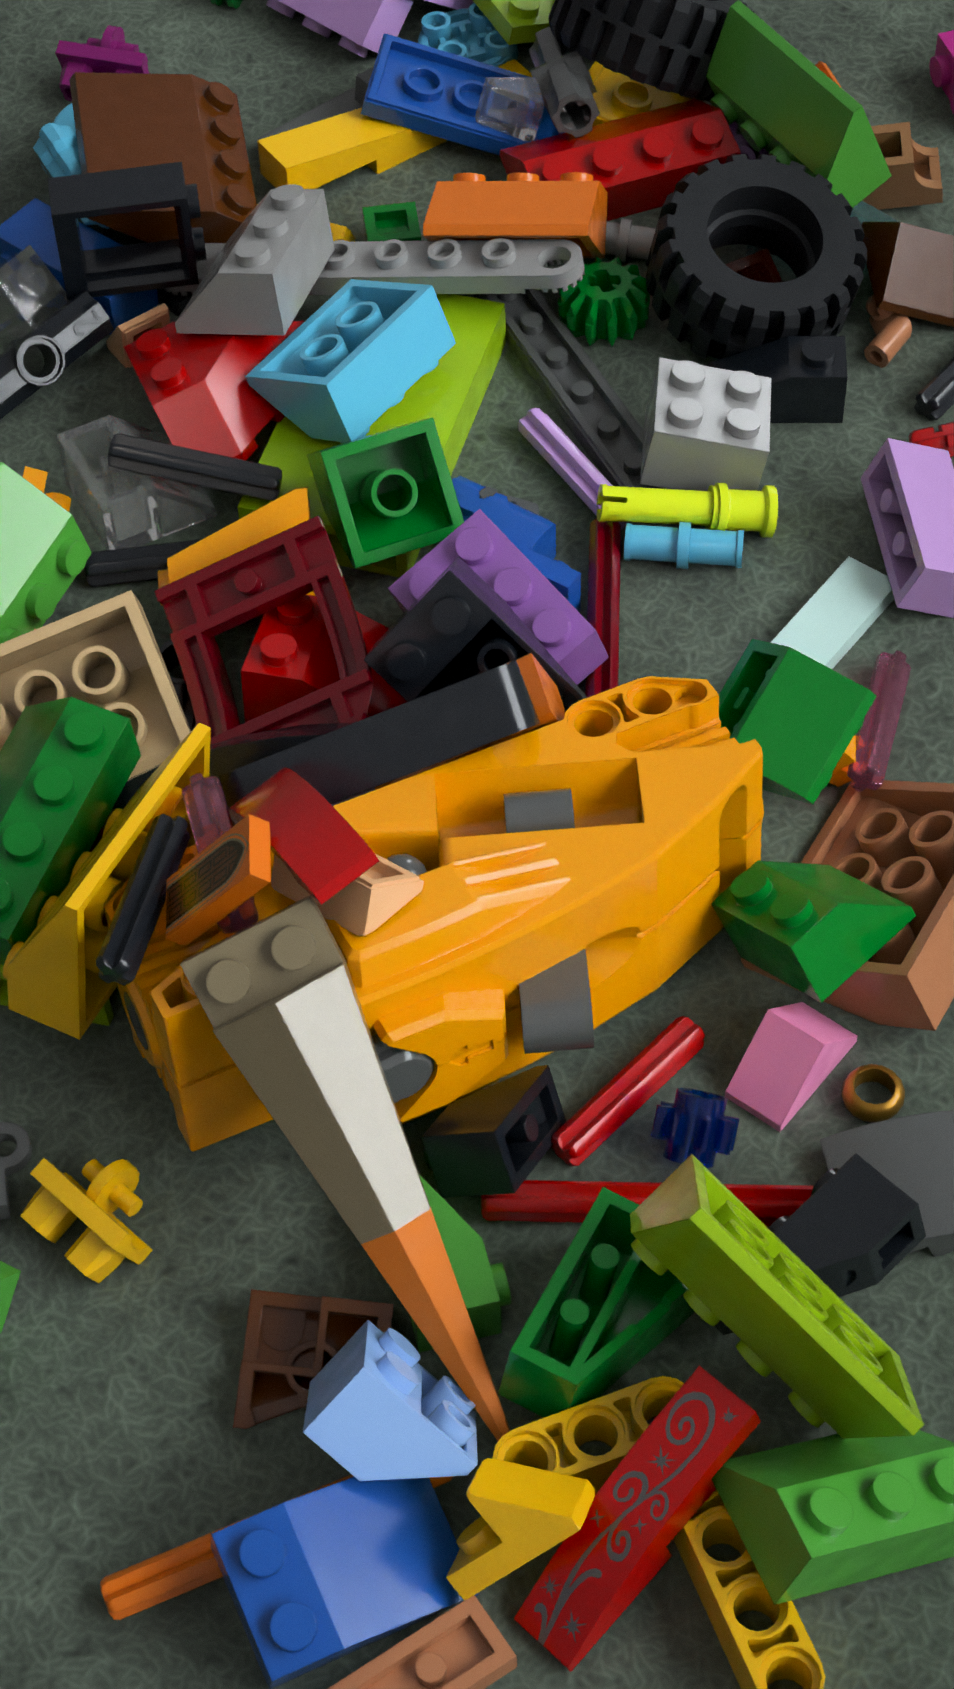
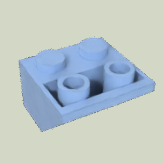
[303,1320,478,1481]

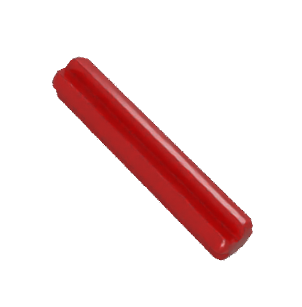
[551,1016,705,1167]

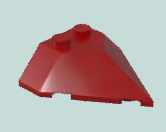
[124,321,305,487]

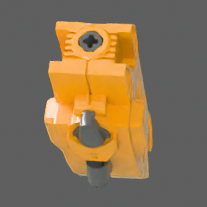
[104,676,764,1151]

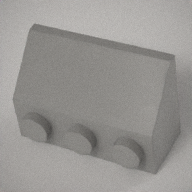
[175,184,335,335]

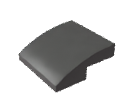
[820,1110,954,1257]

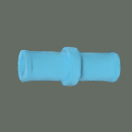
[624,522,744,569]

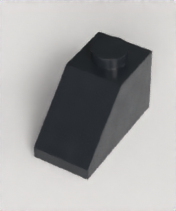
[421,1065,566,1198]

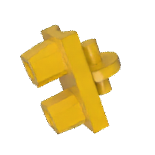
[20,1158,153,1284]

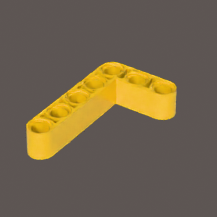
[492,1376,825,1689]

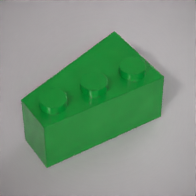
[498,1187,695,1418]

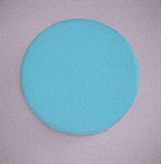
[418,3,518,67]

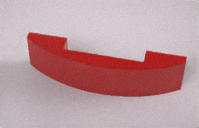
[228,767,379,905]

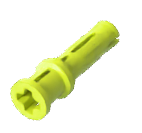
[596,483,778,538]

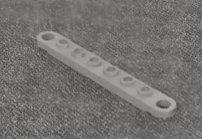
[165,238,585,296]

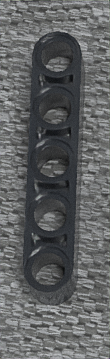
[213,661,540,827]

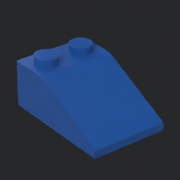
[211,1477,479,1689]

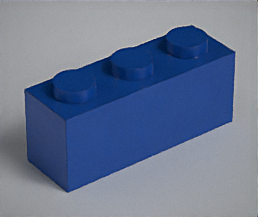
[0,198,159,335]

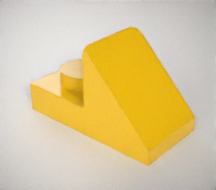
[446,1458,597,1600]

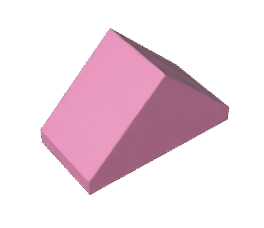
[725,1002,857,1132]

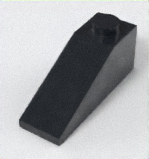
[704,336,848,423]

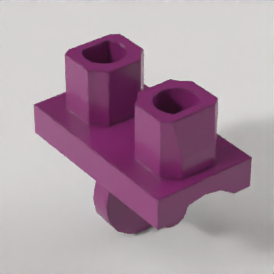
[55,25,149,101]

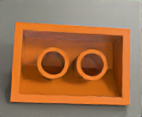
[423,172,608,258]

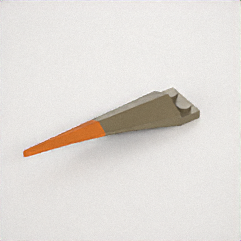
[180,895,511,1441]

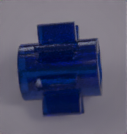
[651,1088,740,1168]

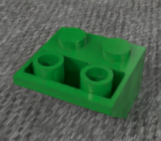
[719,639,877,805]

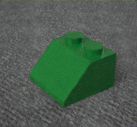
[307,417,464,568]
[712,861,916,1003]

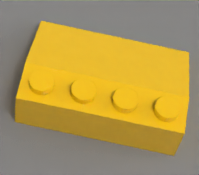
[3,723,211,1040]

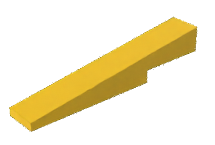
[257,59,533,189]

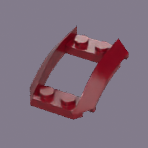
[154,516,373,745]

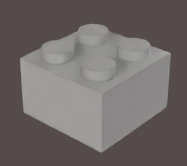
[640,357,771,491]

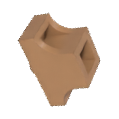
[852,122,943,213]

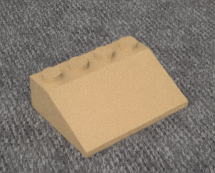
[0,590,191,778]

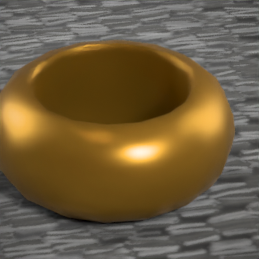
[842,1064,905,1123]

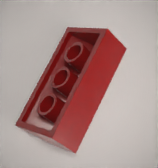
[500,99,741,221]

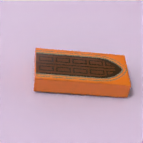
[165,814,271,946]

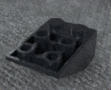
[364,557,587,711]

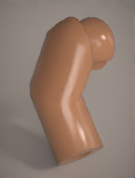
[864,294,912,368]

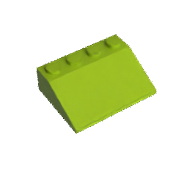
[630,1154,924,1439]

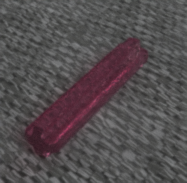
[847,650,911,792]
[182,773,259,934]

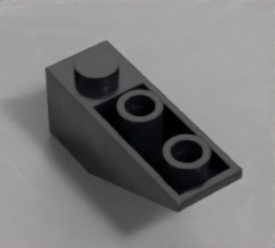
[715,1153,926,1335]

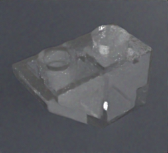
[0,245,68,359]

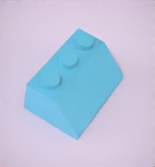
[245,279,456,443]

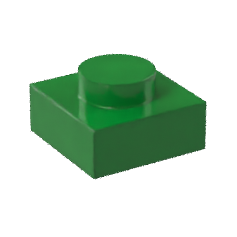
[362,201,422,241]

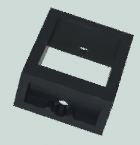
[48,162,207,301]

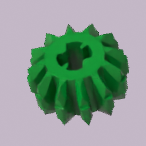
[558,256,650,347]

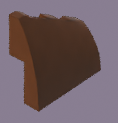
[233,1289,394,1429]

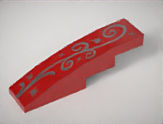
[514,1366,761,1672]

